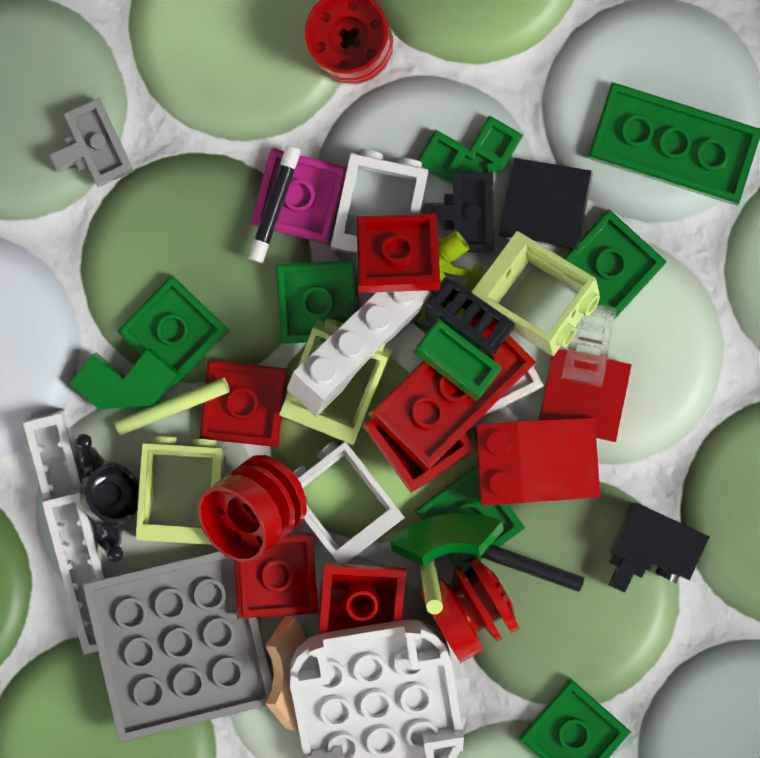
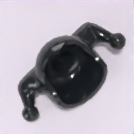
[75,434,139,563]

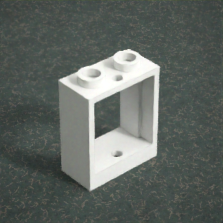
[331,150,429,257]
[293,440,405,564]

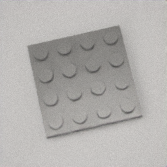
[83,551,272,743]

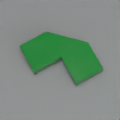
[417,115,523,184]
[69,348,181,410]

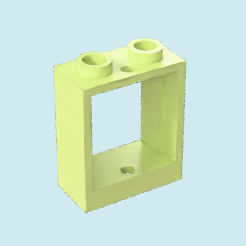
[472,231,600,356]
[279,319,392,445]
[136,436,225,545]

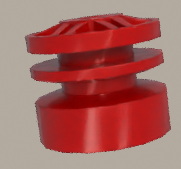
[304,0,394,85]
[198,455,307,562]
[418,556,520,664]

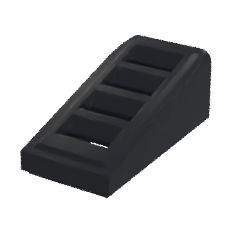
[424,276,515,357]

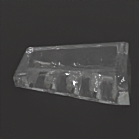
[561,304,616,387]

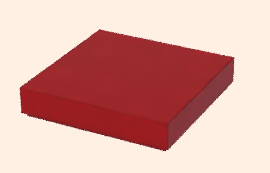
[356,214,440,293]
[538,349,632,442]
[199,360,287,447]
[234,534,318,619]

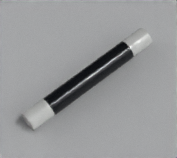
[248,146,301,264]

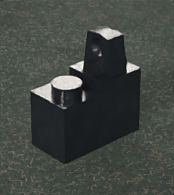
[608,502,710,593]

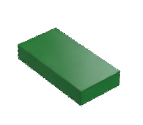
[413,318,503,401]

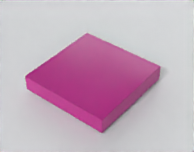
[251,148,347,245]

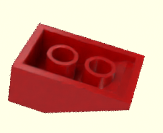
[475,418,601,506]

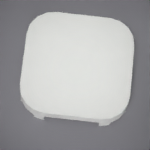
[290,620,464,758]

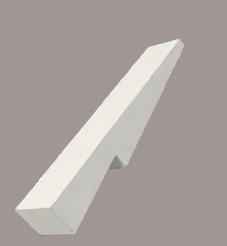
[23,410,107,655]

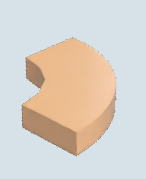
[265,616,307,731]

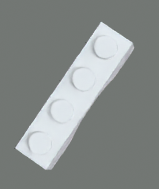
[287,291,431,417]

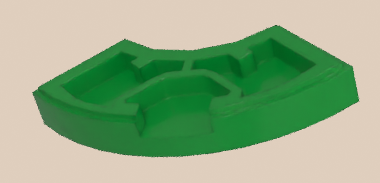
[390,513,503,567]

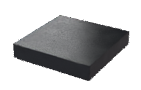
[499,158,593,250]

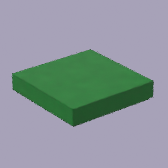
[563,209,667,321]
[276,260,359,344]
[117,275,230,387]
[414,464,525,573]
[518,678,631,758]

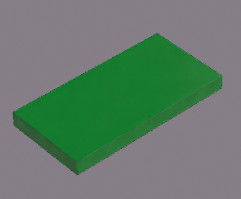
[587,82,760,206]

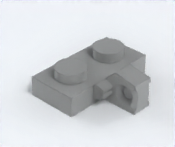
[50,98,134,187]

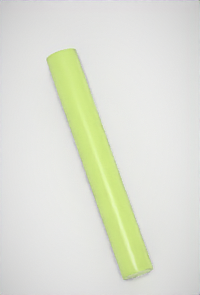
[115,378,230,435]
[419,559,443,614]

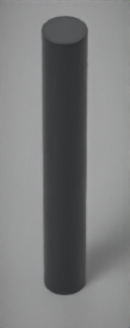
[472,544,584,592]

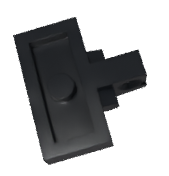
[423,171,494,252]

